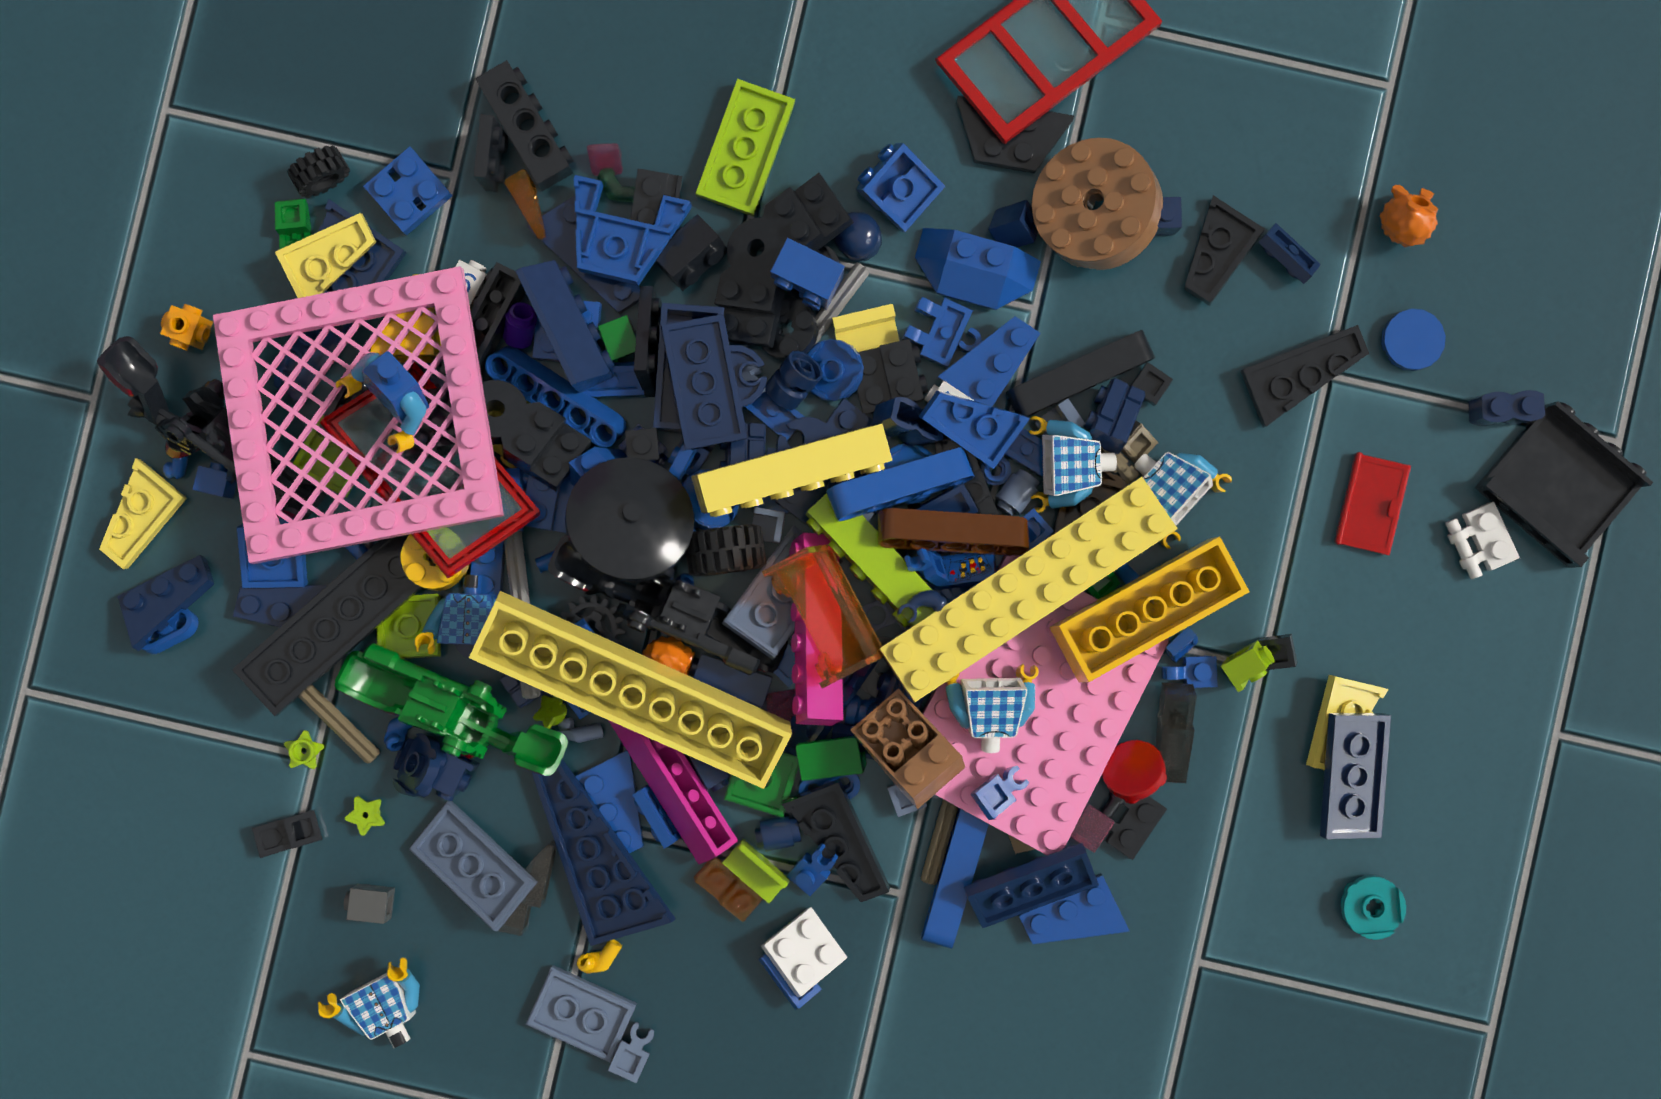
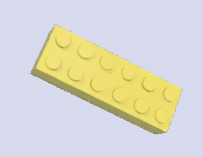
[691,424,892,517]

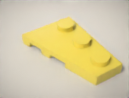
[1306,675,1388,770]

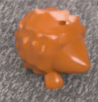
[1379,185,1438,247]
[642,636,695,676]

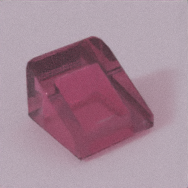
[587,143,623,176]
[766,689,796,721]

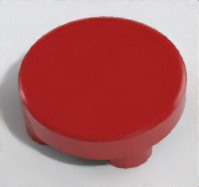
[1102,740,1167,804]

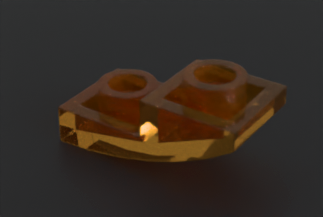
[693,857,763,922]

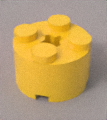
[401,528,469,591]

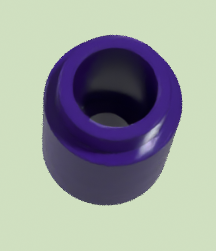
[502,303,537,348]

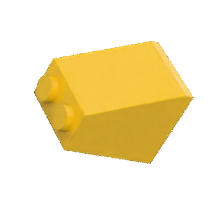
[371,274,441,364]

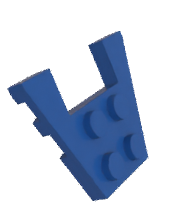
[574,175,692,286]

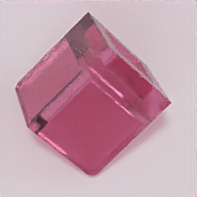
[1070,803,1114,853]

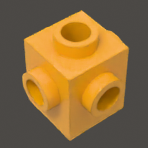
[160,304,213,351]

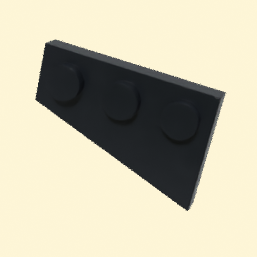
[1184,195,1265,306]

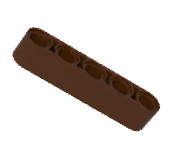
[878,508,1030,556]

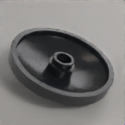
[565,457,694,583]

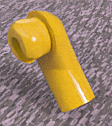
[577,939,622,973]

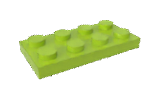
[696,79,795,217]

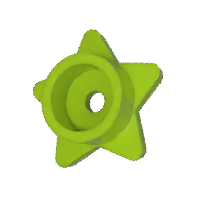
[533,695,567,729]
[284,730,324,769]
[345,796,385,836]

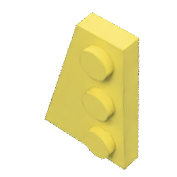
[275,213,376,298]
[99,458,187,569]

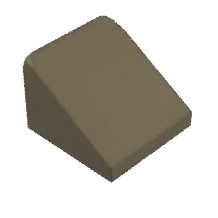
[1121,420,1158,463]

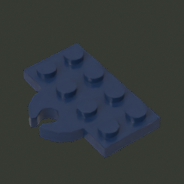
[661,314,767,451]
[770,398,891,534]

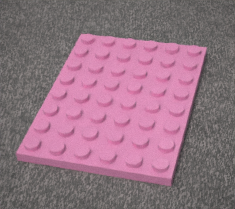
[922,555,1169,856]

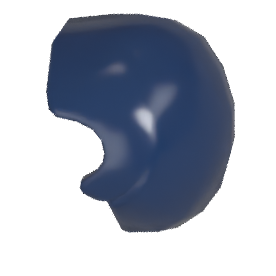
[834,212,882,262]

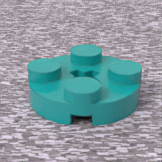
[1341,875,1406,940]

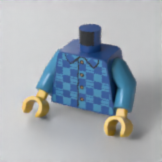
[335,351,429,454]
[414,575,497,654]

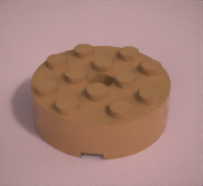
[1032,138,1163,270]

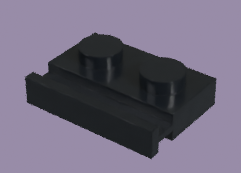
[630,168,683,225]

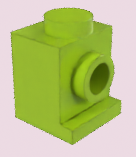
[1221,640,1275,692]

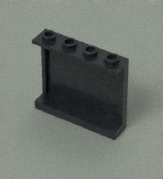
[1475,401,1653,568]

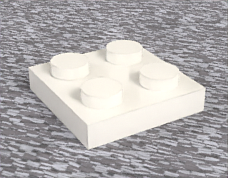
[761,907,847,997]

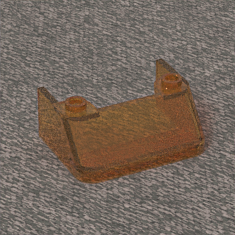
[762,545,884,689]

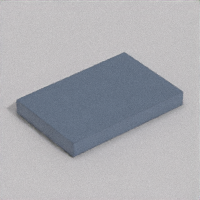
[526,965,637,1063]

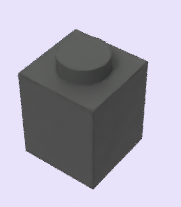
[344,883,395,924]

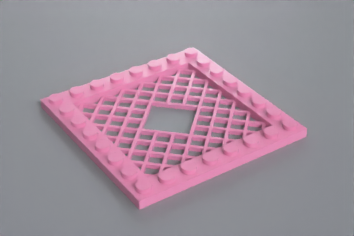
[213,266,504,564]

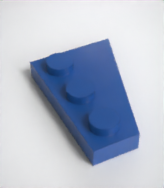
[937,316,1041,406]
[919,391,1030,469]
[575,750,644,853]
[1018,874,1130,944]

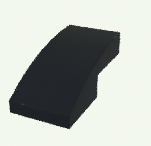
[252,810,323,858]

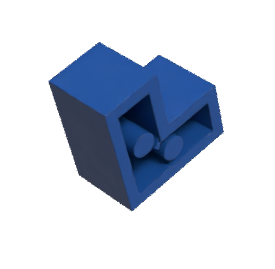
[771,237,845,311]

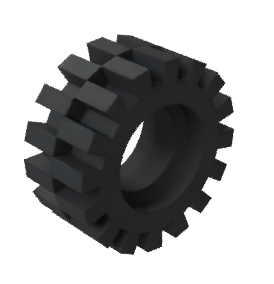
[287,145,350,198]

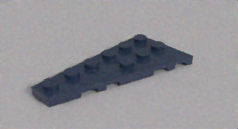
[273,199,407,401]
[531,759,676,946]

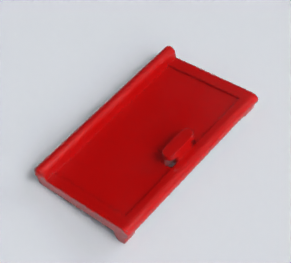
[1334,452,1411,556]

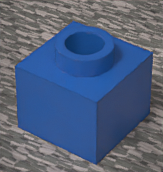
[192,462,237,499]

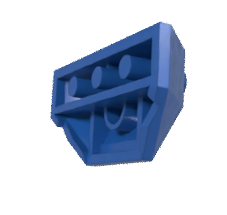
[915,228,1041,310]

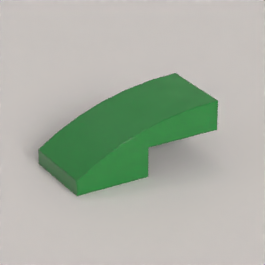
[275,199,312,266]

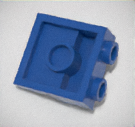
[856,143,945,232]
[523,472,574,533]
[237,517,308,588]

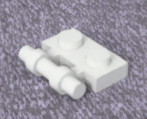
[1445,502,1520,579]

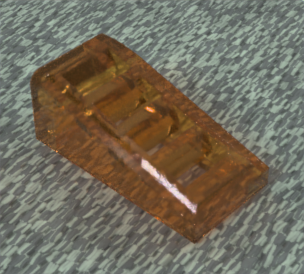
[504,169,546,240]

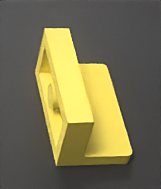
[832,304,900,352]

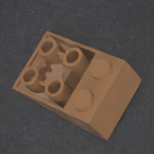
[851,688,965,809]

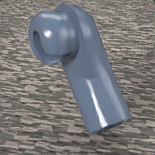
[558,718,603,743]

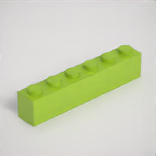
[805,493,946,628]

